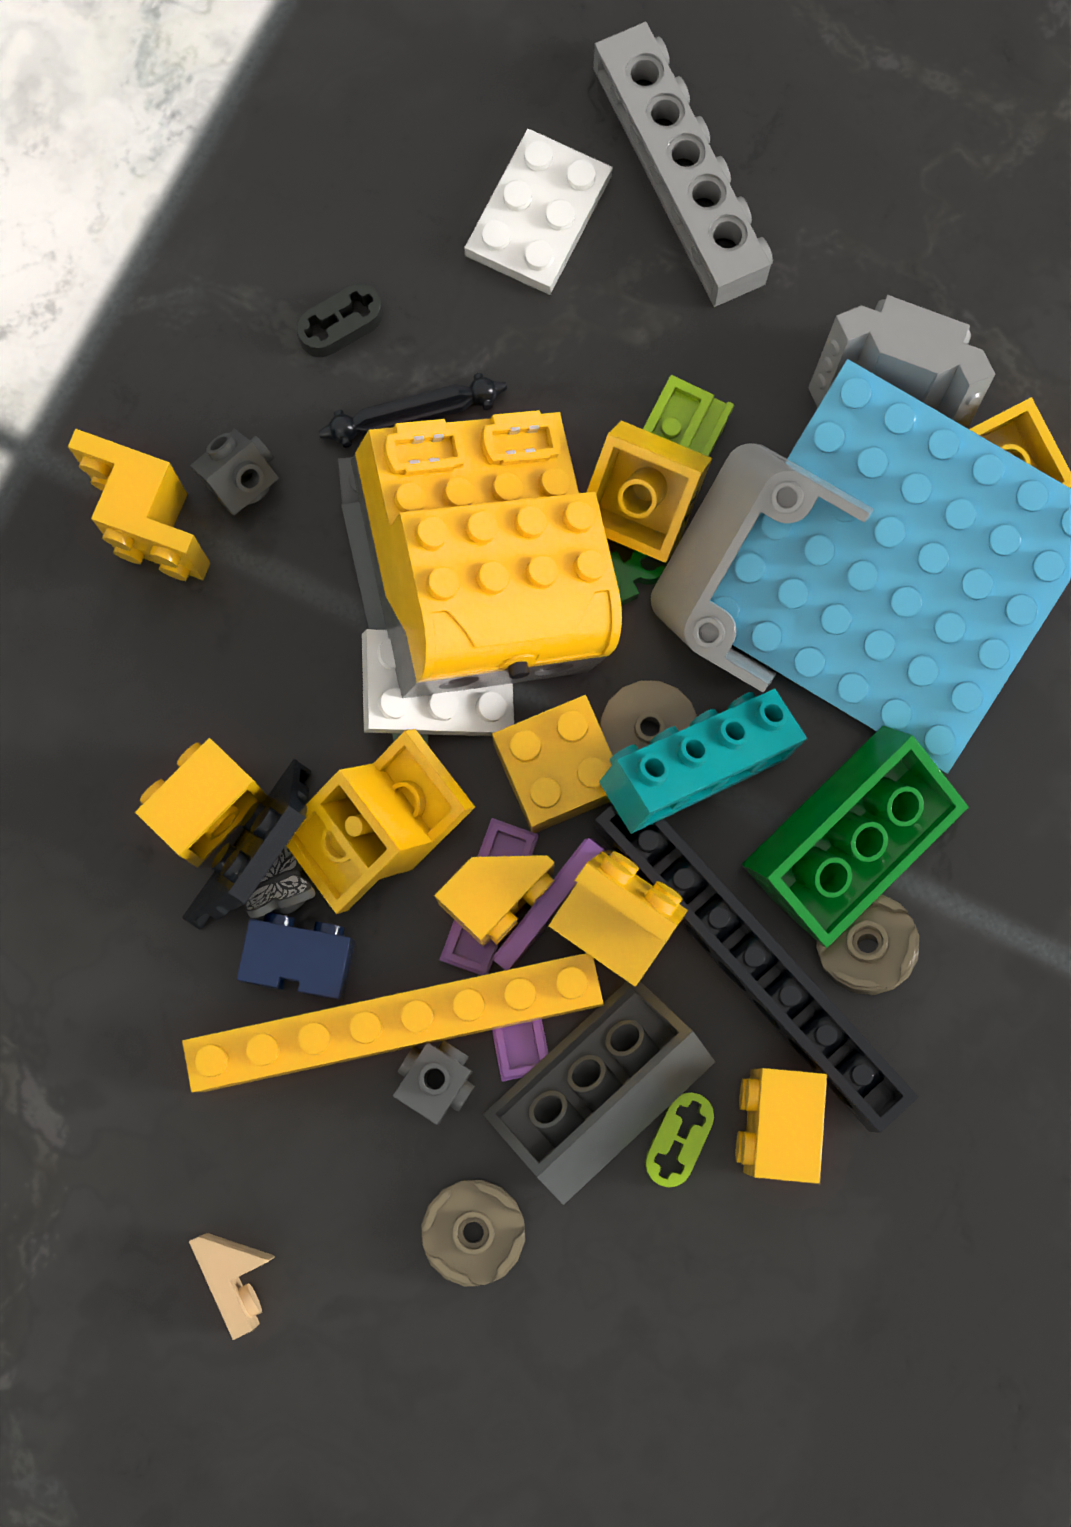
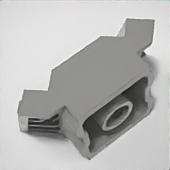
[808,295,995,428]

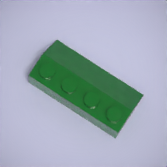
[742,726,969,948]

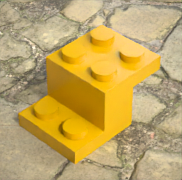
[68,429,211,581]
[286,729,475,914]
[548,851,688,987]

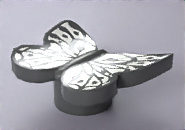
[244,846,315,918]

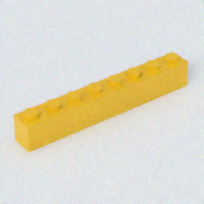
[182,953,604,1092]

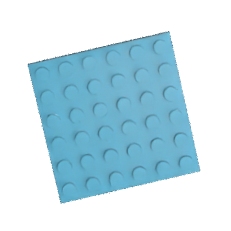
[710,359,1071,774]

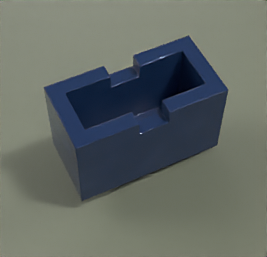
[237,913,355,1001]

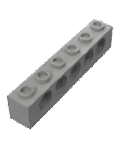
[593,22,773,307]

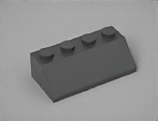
[483,981,715,1205]

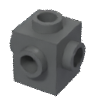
[190,429,279,516]
[393,1040,475,1125]

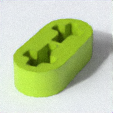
[644,1092,714,1188]

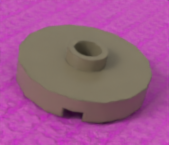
[600,680,697,755]
[816,894,919,995]
[421,1179,525,1287]

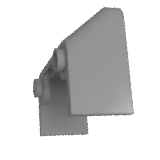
[651,443,874,692]

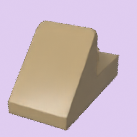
[189,1233,275,1340]

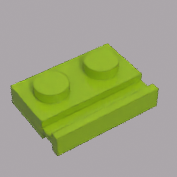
[643,375,734,457]

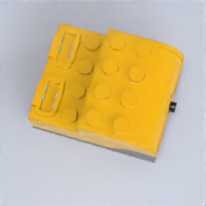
[351,410,622,698]

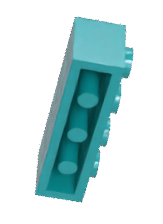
[599,689,807,834]

